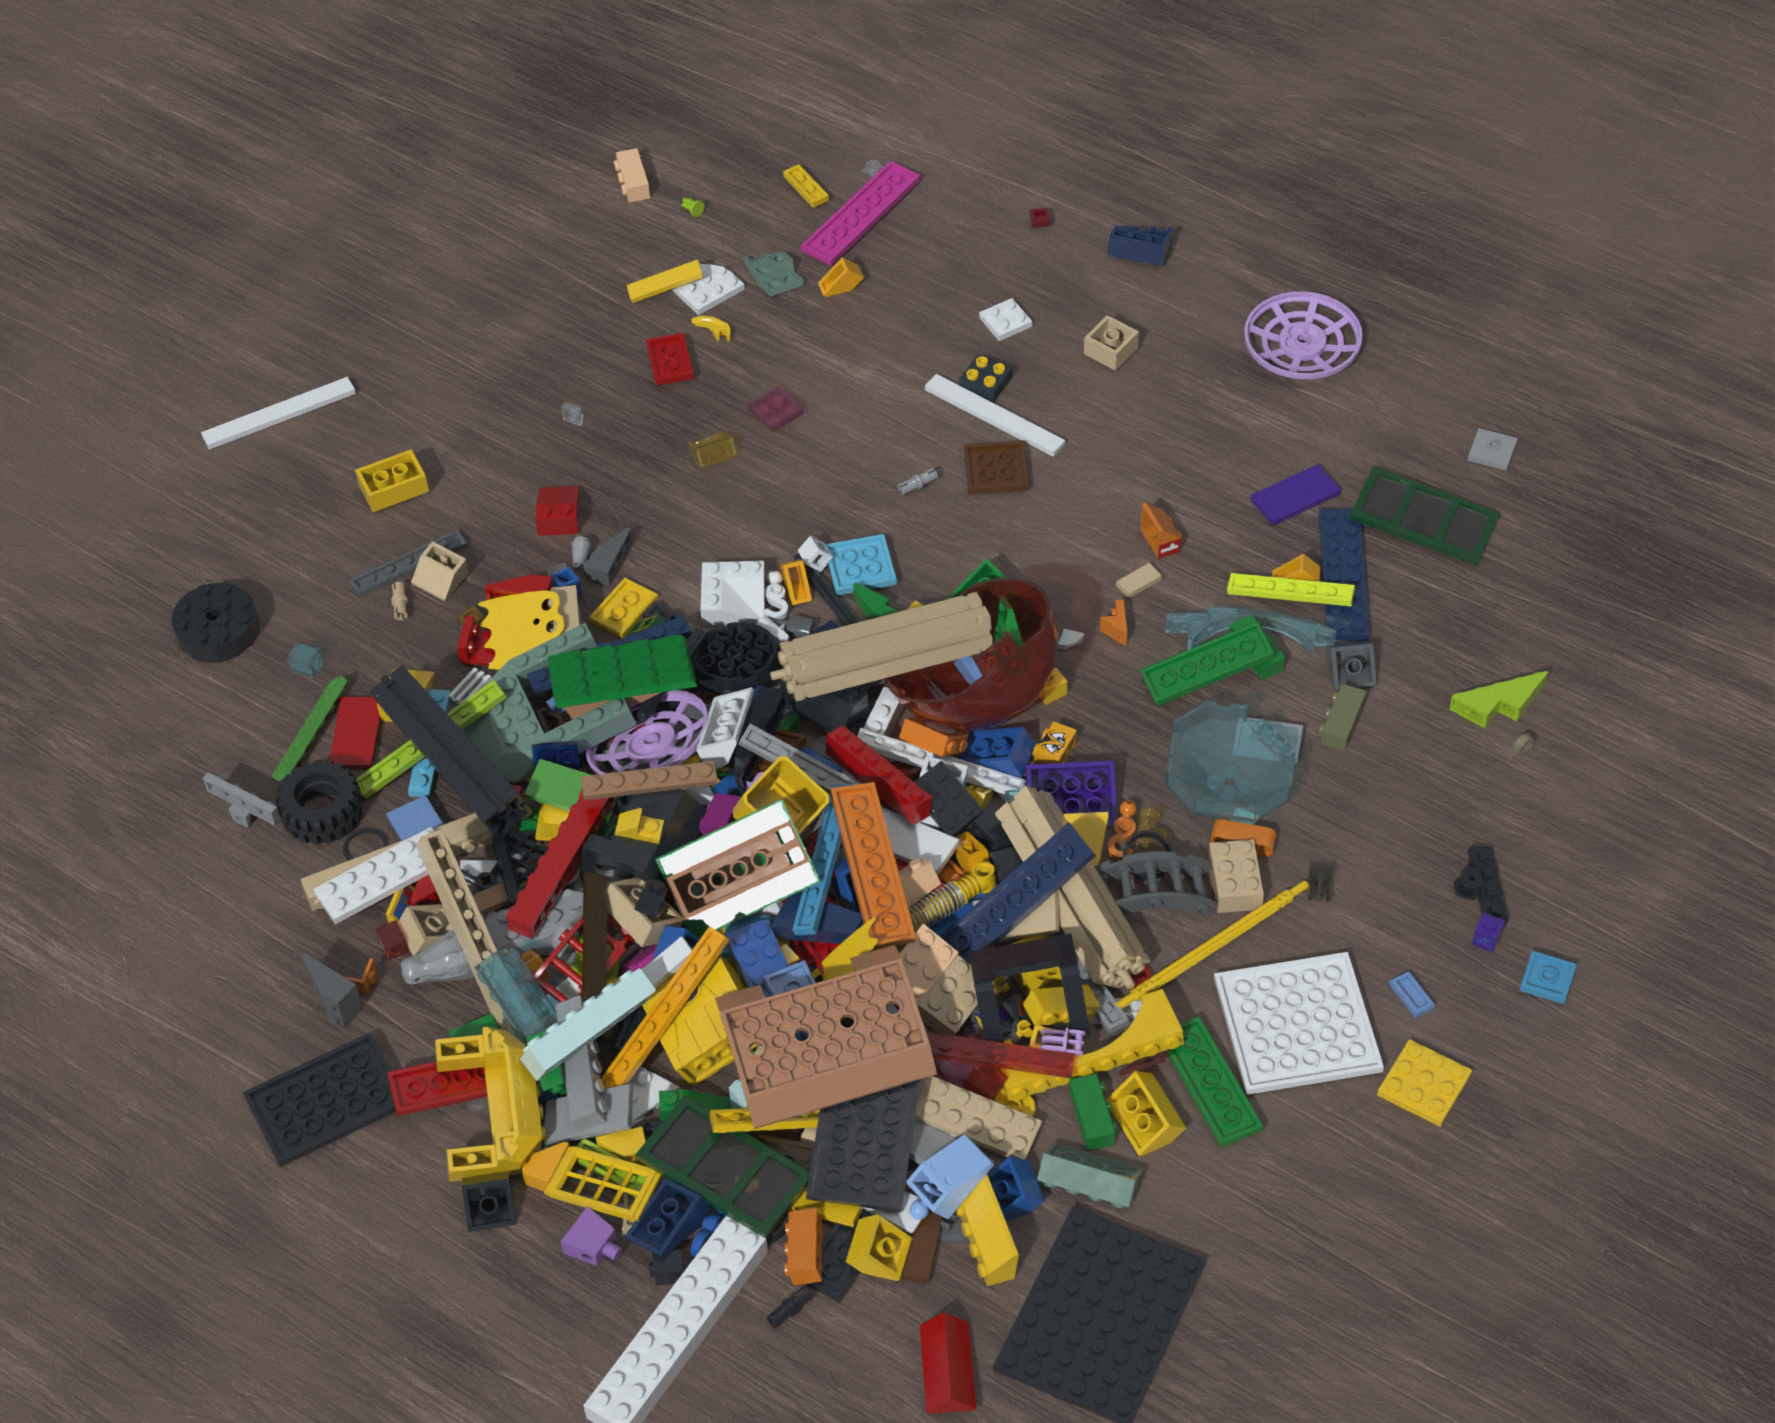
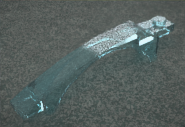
[1165,607,1336,653]

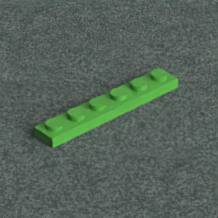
[272,676,347,781]

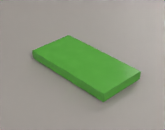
[525,759,615,824]

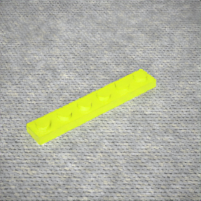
[1227,573,1355,607]

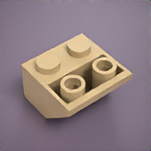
[411,541,469,602]

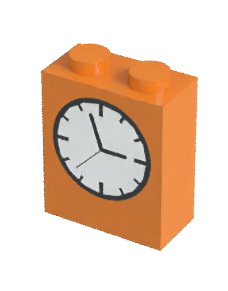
[899,716,969,757]

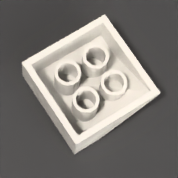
[700,561,765,626]

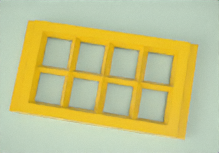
[544,1146,662,1222]

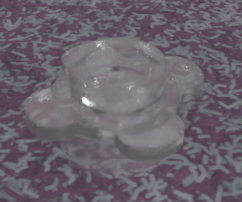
[863,160,884,178]

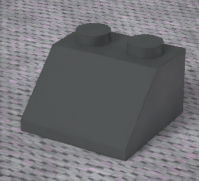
[1326,641,1377,690]

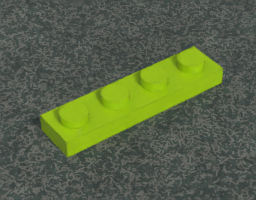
[575,1139,646,1198]

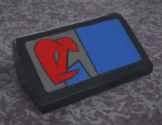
[1003,993,1034,1030]

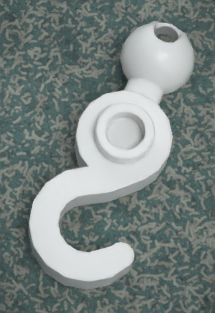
[764,571,789,622]

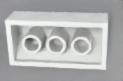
[696,687,754,768]

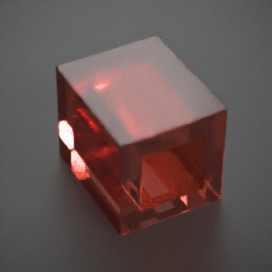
[375,920,409,961]

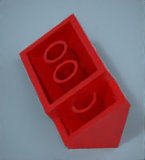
[920,1312,976,1414]

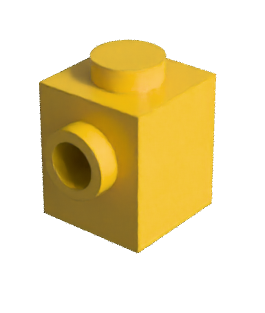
[1033,667,1067,705]

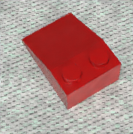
[535,486,580,536]
[485,574,553,621]

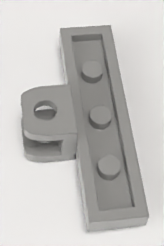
[203,772,281,827]

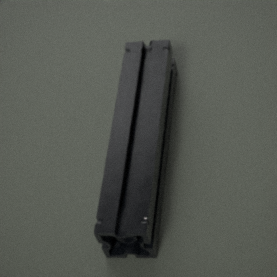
[369,665,533,840]

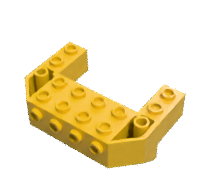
[435,1027,546,1182]

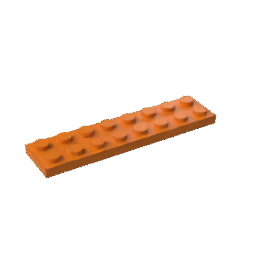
[830,782,916,949]

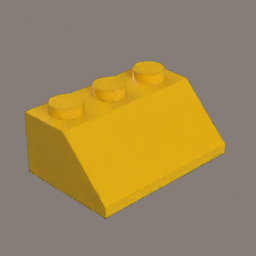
[1105,1071,1186,1156]

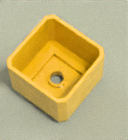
[733,757,829,836]

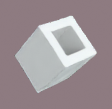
[798,536,833,572]

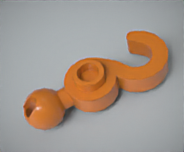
[1108,800,1137,861]

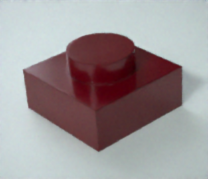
[1029,208,1051,228]

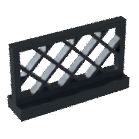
[492,829,549,903]

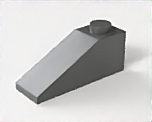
[583,528,632,586]

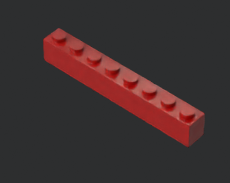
[506,789,615,939]

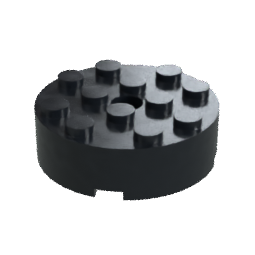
[172,583,260,663]
[693,622,780,695]

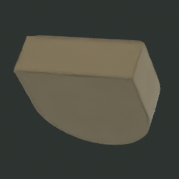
[1511,733,1535,758]

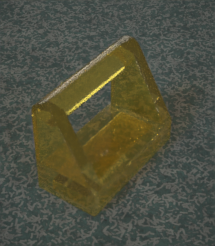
[687,431,738,468]

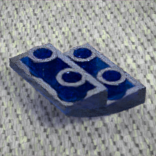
[531,742,580,771]

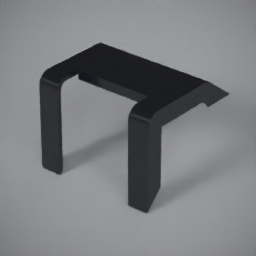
[581,768,707,892]
[969,933,1091,1056]

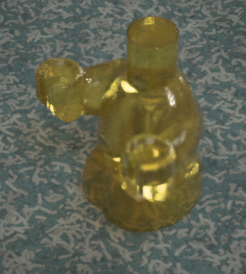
[1138,809,1168,848]

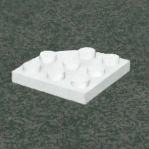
[671,264,745,315]

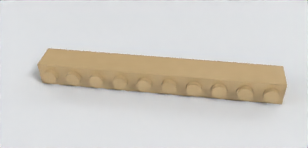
[300,813,520,911]
[416,829,534,1043]

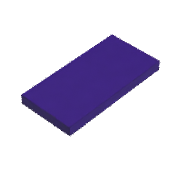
[1250,464,1341,526]

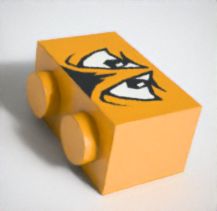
[1033,721,1077,765]

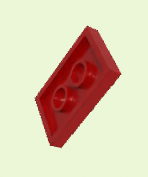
[646,333,694,386]

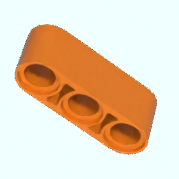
[1210,819,1277,857]

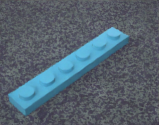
[408,689,450,797]

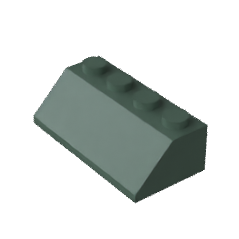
[1037,1142,1144,1208]

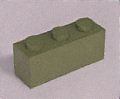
[1318,684,1367,752]

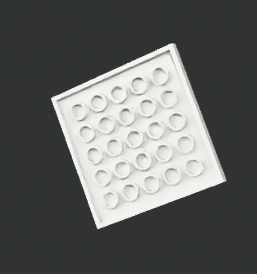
[1214,952,1384,1095]

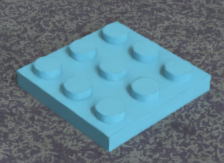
[826,534,897,596]

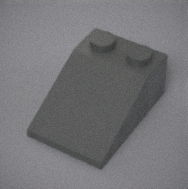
[301,952,363,1028]

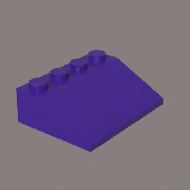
[1026,761,1117,827]

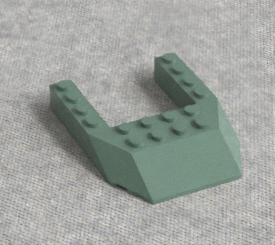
[462,623,637,783]

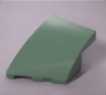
[743,252,804,297]

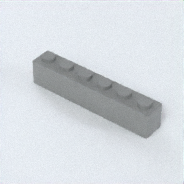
[555,995,607,1132]

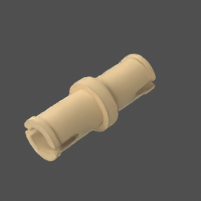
[391,582,408,620]

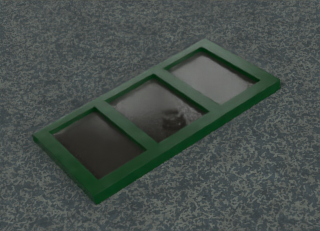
[1349,466,1500,566]
[635,1095,810,1238]

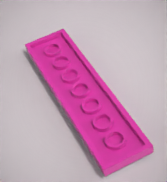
[801,161,920,266]

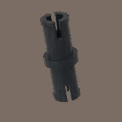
[766,1286,813,1329]

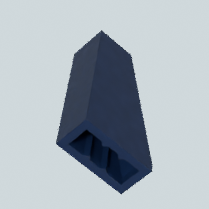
[771,892,864,944]

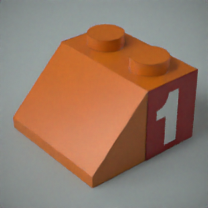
[1140,502,1183,559]

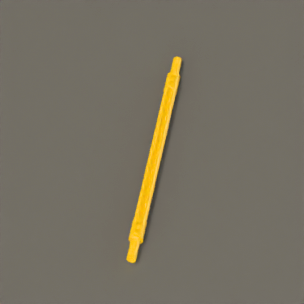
[1115,881,1309,1009]

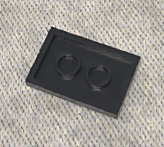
[914,760,984,837]

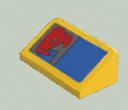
[386,885,415,929]

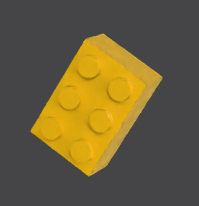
[355,449,429,512]

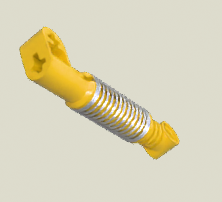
[871,862,997,952]

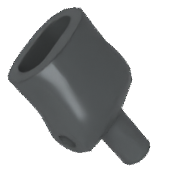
[775,615,815,638]

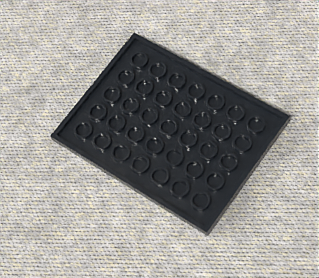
[993,1206,1207,1423]

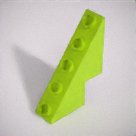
[1449,671,1548,728]

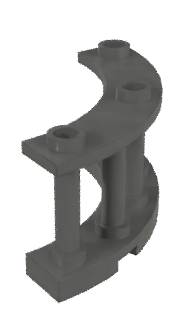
[1095,851,1218,916]

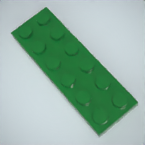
[1140,621,1275,706]
[1165,1017,1263,1148]

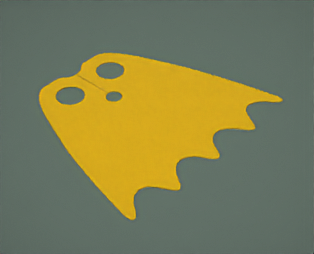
[478,591,564,670]
[812,917,878,981]

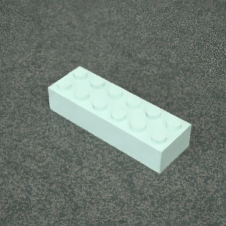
[520,968,656,1081]

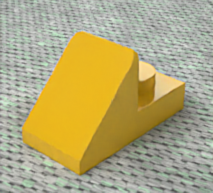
[615,808,664,844]

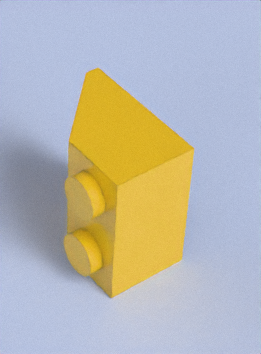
[846,1214,912,1281]

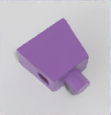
[560,1207,622,1266]

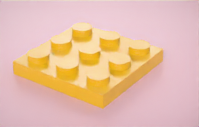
[1377,1039,1473,1127]

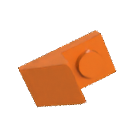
[1100,599,1127,645]

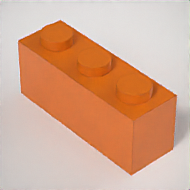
[784,1208,823,1285]

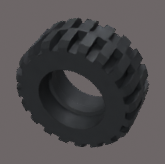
[276,760,363,844]

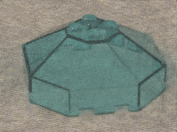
[1165,700,1296,822]

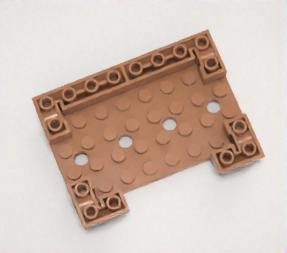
[715,945,937,1129]

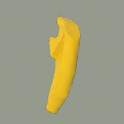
[691,315,731,341]

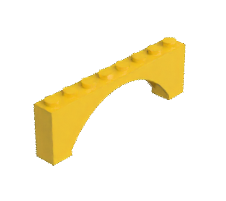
[990,989,1184,1102]

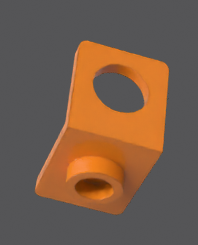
[343,958,377,995]

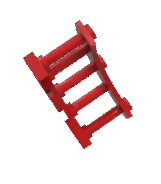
[524,911,635,1003]

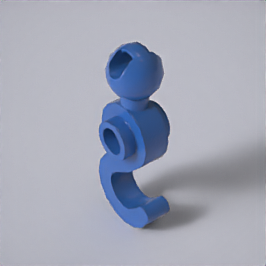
[691,1209,729,1257]

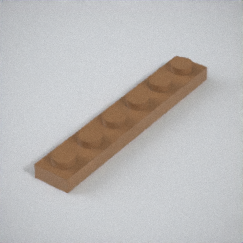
[581,761,717,800]

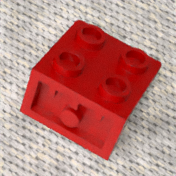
[457,615,496,666]

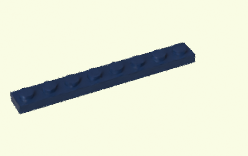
[526,616,692,694]

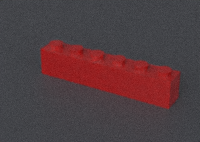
[825,725,932,825]

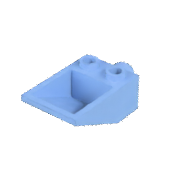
[906,1134,994,1220]

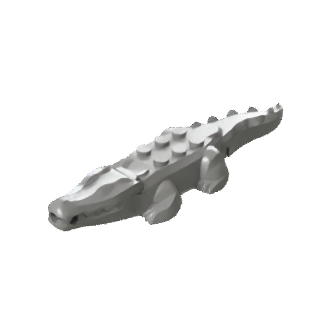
[401,875,638,985]

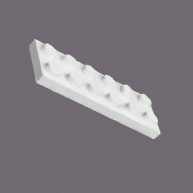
[313,827,434,924]

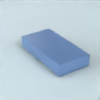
[1389,971,1435,1018]

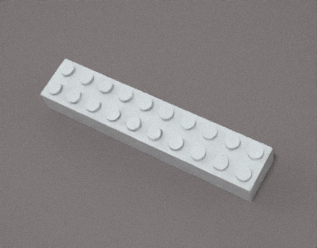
[583,1216,768,1423]

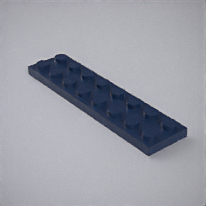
[1319,509,1370,641]
[939,822,1096,965]

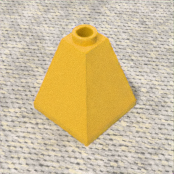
[1064,812,1108,867]

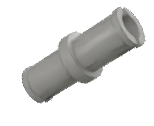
[897,467,938,496]

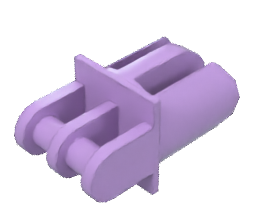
[1040,1028,1085,1057]

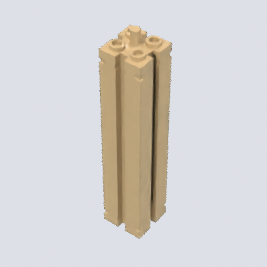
[770,592,993,701]
[995,786,1151,989]

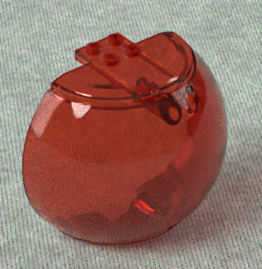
[884,578,1059,731]

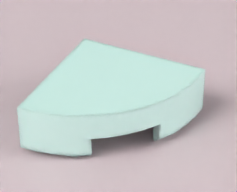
[1058,629,1084,650]

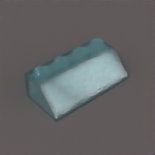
[474,946,558,1044]

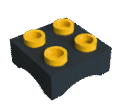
[959,354,1013,403]

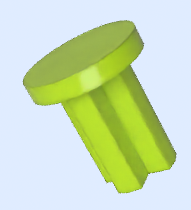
[681,198,705,217]

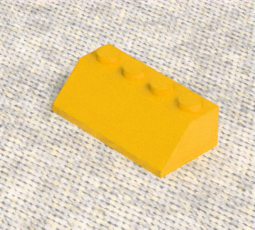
[955,1174,1019,1286]

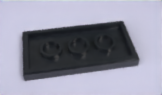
[806,1210,872,1303]

